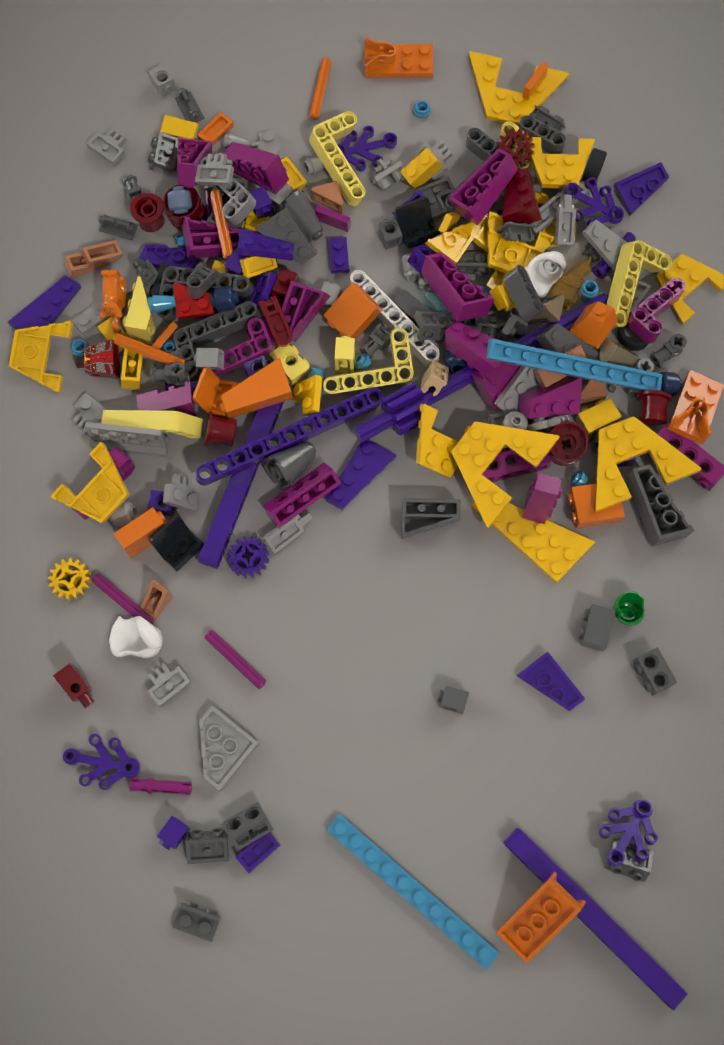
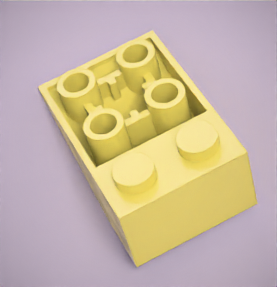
[123,276,156,345]

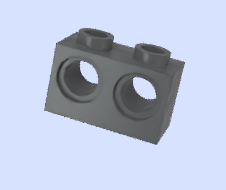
[633,647,677,696]
[222,802,274,851]

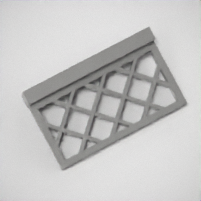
[85,422,170,457]

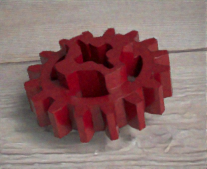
[496,128,535,169]

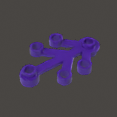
[337,126,397,172]
[563,177,624,226]
[63,734,140,790]
[598,800,658,868]

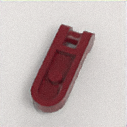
[258,296,293,347]

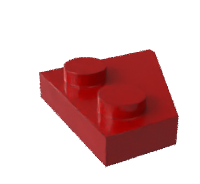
[173,283,215,319]

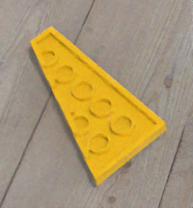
[471,502,595,584]

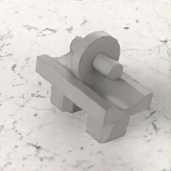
[371,159,404,191]

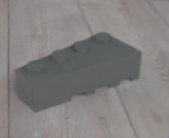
[625,464,695,547]

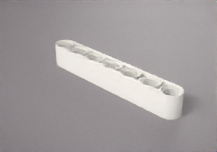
[350,270,440,367]

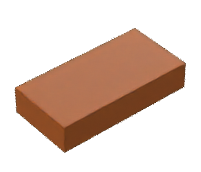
[522,62,549,100]
[197,112,234,146]
[151,321,178,349]

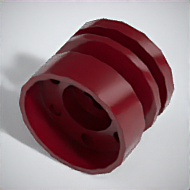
[163,185,206,232]
[548,422,588,466]

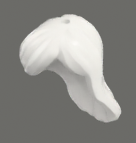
[525,251,567,299]
[109,616,163,658]

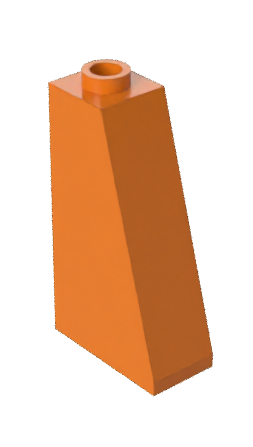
[219,358,293,419]

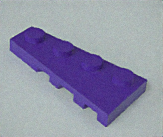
[8,275,81,330]
[326,440,397,510]

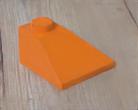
[569,301,618,349]

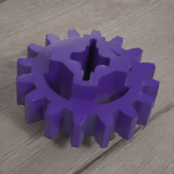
[227,536,269,579]

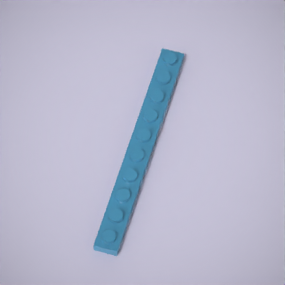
[486,339,662,391]
[326,814,499,970]

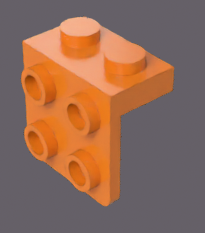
[192,367,238,419]

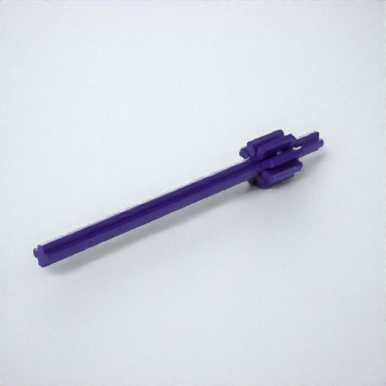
[353,293,609,443]

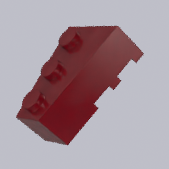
[502,167,542,224]

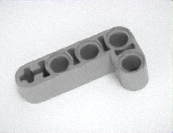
[200,157,256,225]

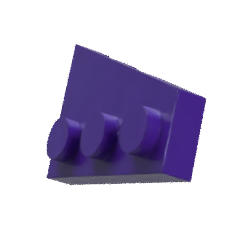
[613,162,669,216]
[237,228,294,261]
[139,245,199,269]
[517,652,585,712]

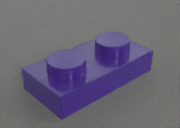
[329,237,349,274]
[249,272,277,308]
[235,832,281,873]

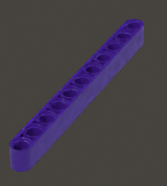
[198,384,290,569]
[196,388,383,486]
[503,828,688,1011]

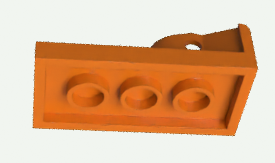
[365,36,433,78]
[667,370,724,445]
[496,871,586,964]

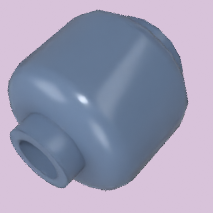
[167,186,192,214]

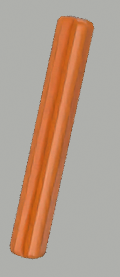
[309,57,332,120]
[210,190,233,259]
[114,333,185,369]

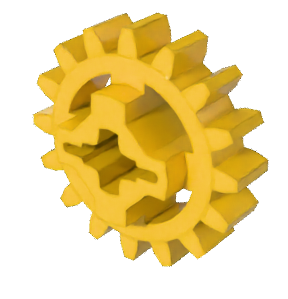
[48,558,92,601]

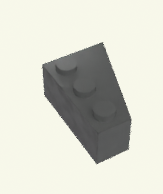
[401,498,461,539]

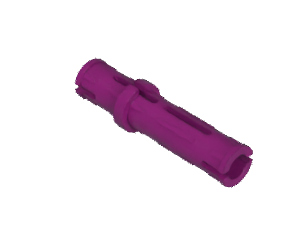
[129,777,192,795]

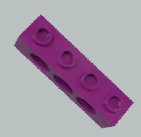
[658,421,724,491]
[483,449,552,483]
[263,463,341,527]

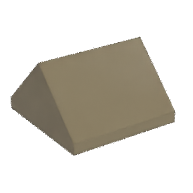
[514,295,565,325]
[600,336,640,368]

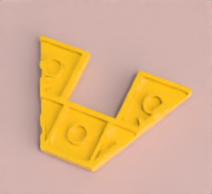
[468,51,569,127]
[425,214,519,290]
[595,416,702,513]
[451,421,560,529]

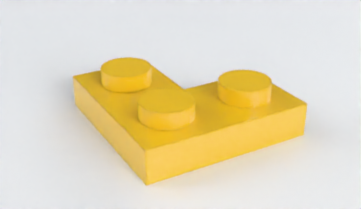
[293,375,322,416]

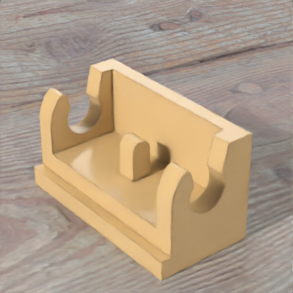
[421,359,449,396]

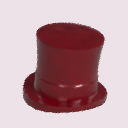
[130,193,165,232]
[636,390,673,425]
[204,411,237,447]

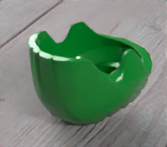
[613,591,645,626]

